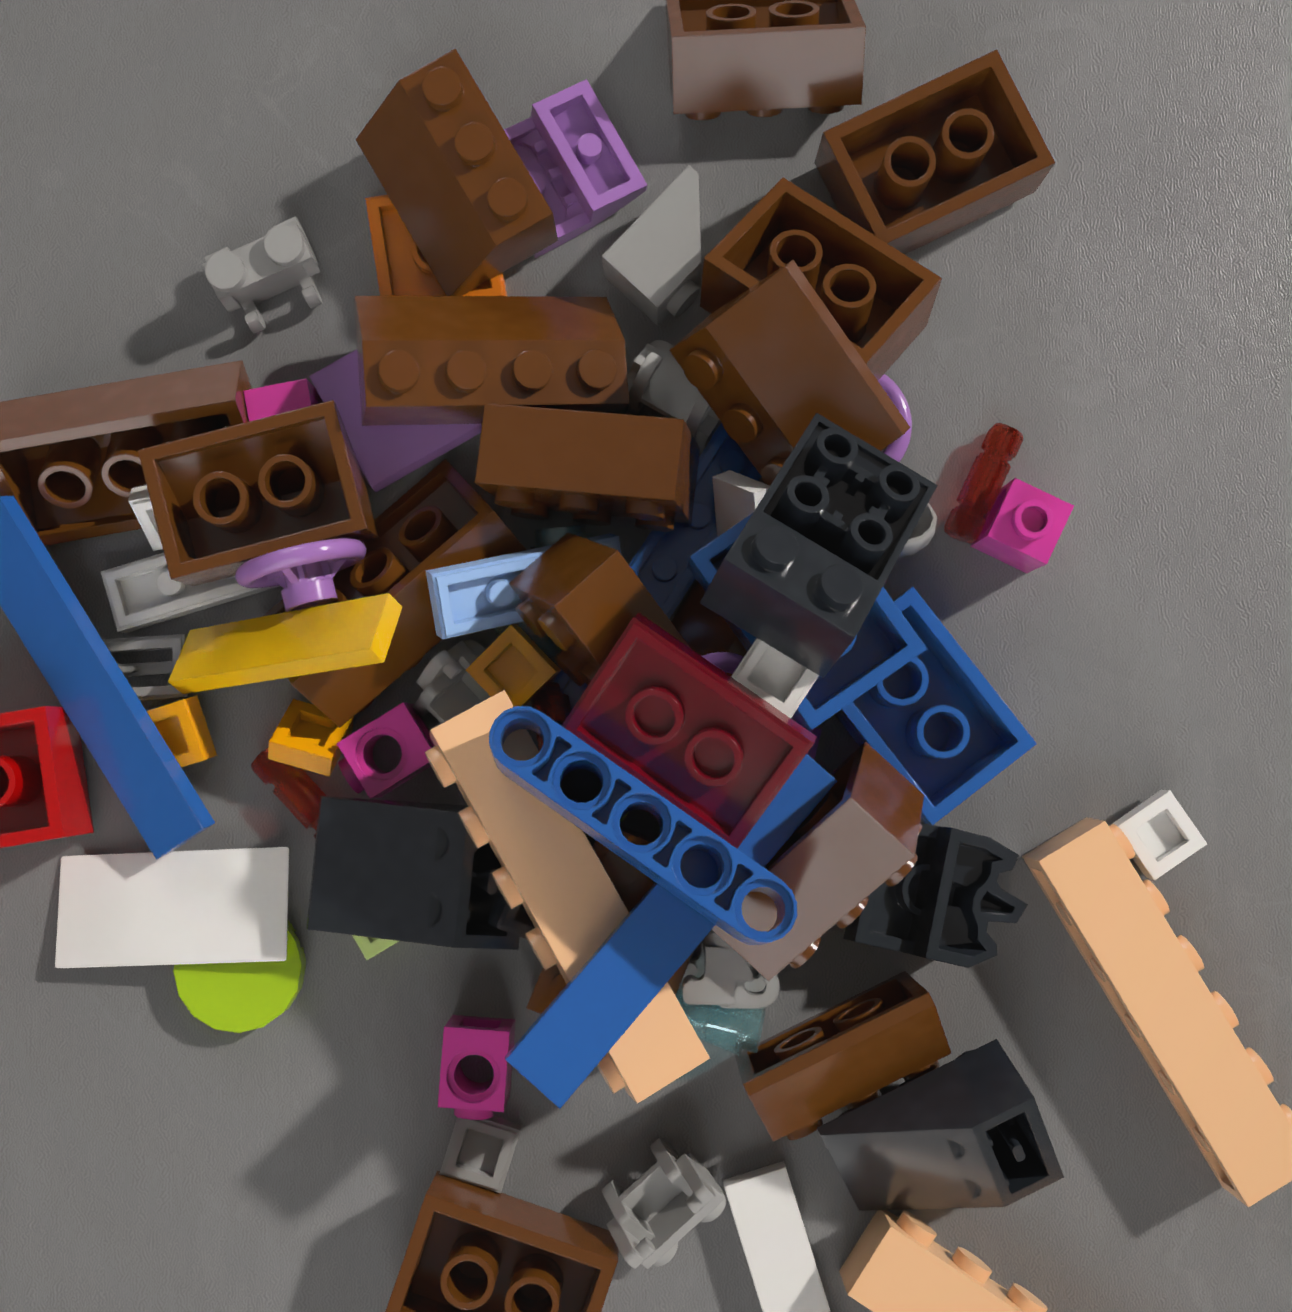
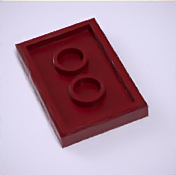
[562,613,817,849]

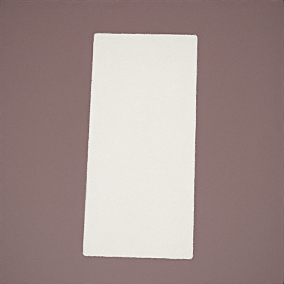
[55,847,289,968]

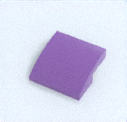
[504,79,647,258]
[309,349,482,492]

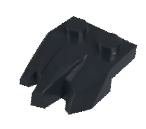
[843,822,1028,968]

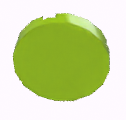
[173,920,307,1033]

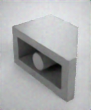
[602,165,701,326]

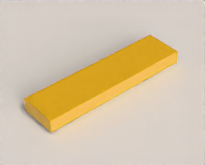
[168,593,402,694]

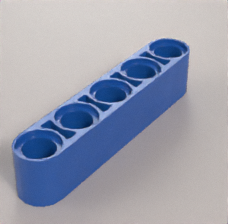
[489,706,797,945]

